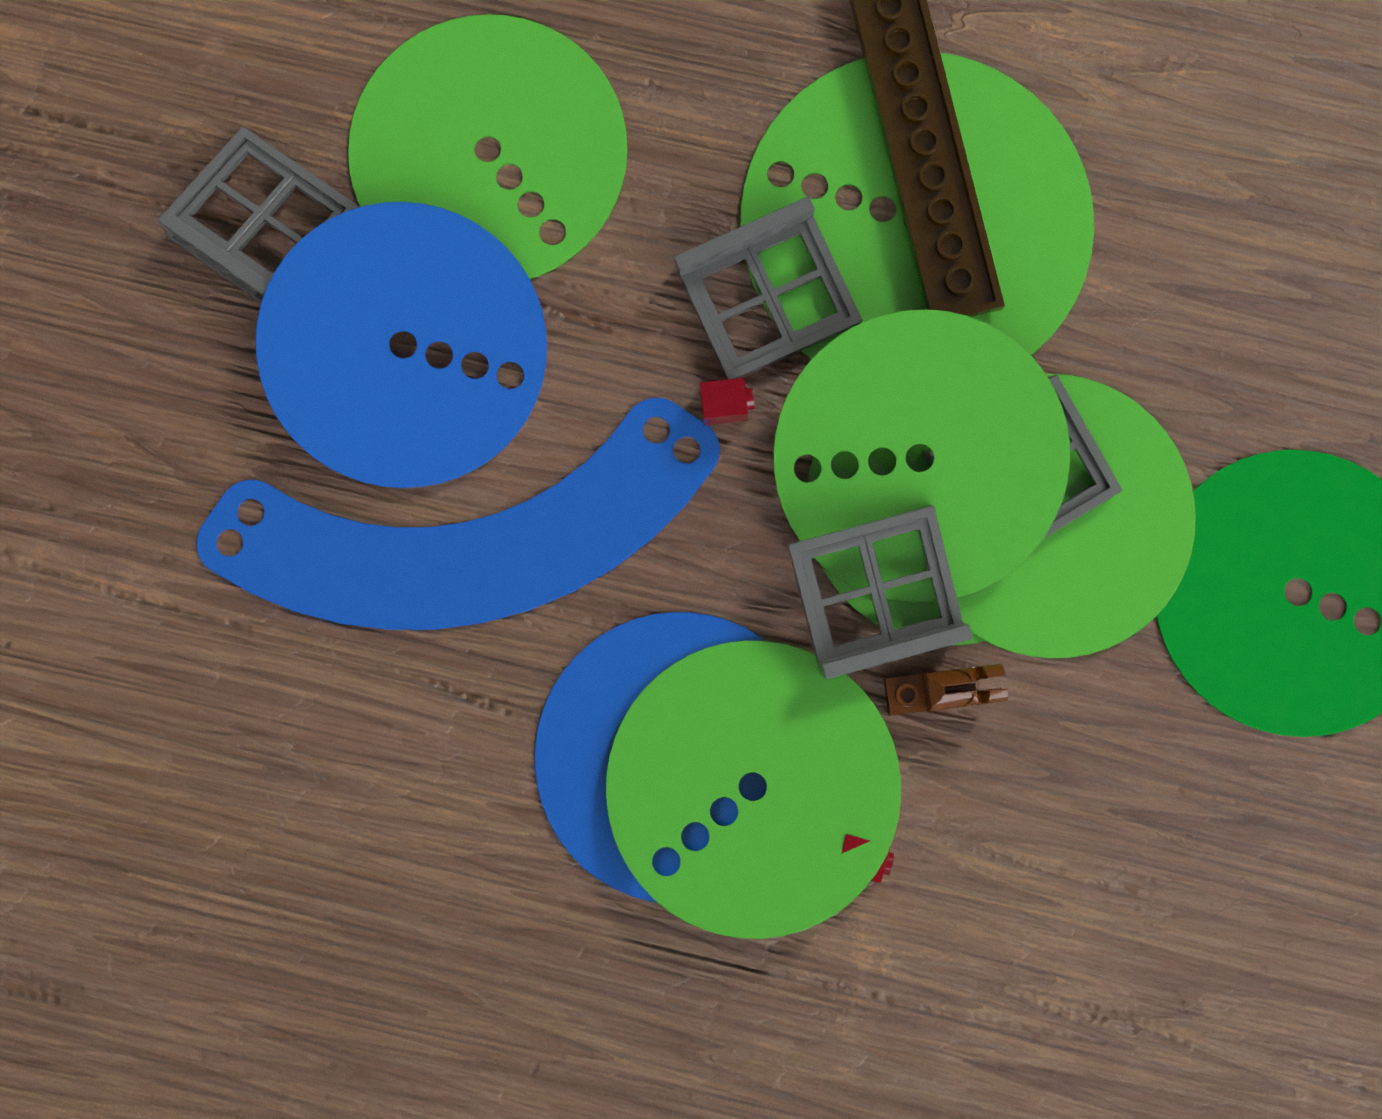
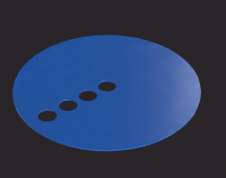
[256,202,547,488]
[535,612,767,903]

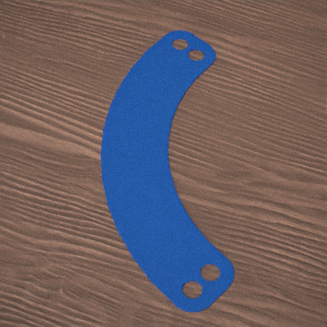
[197,398,720,630]

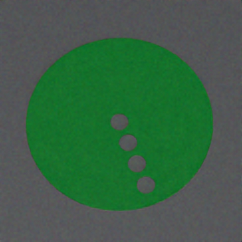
[1156,450,1382,737]

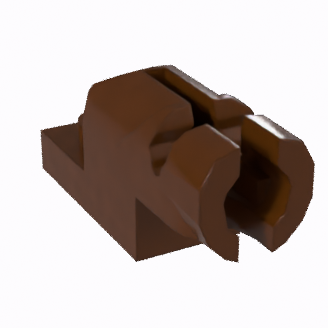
[883,664,1008,716]

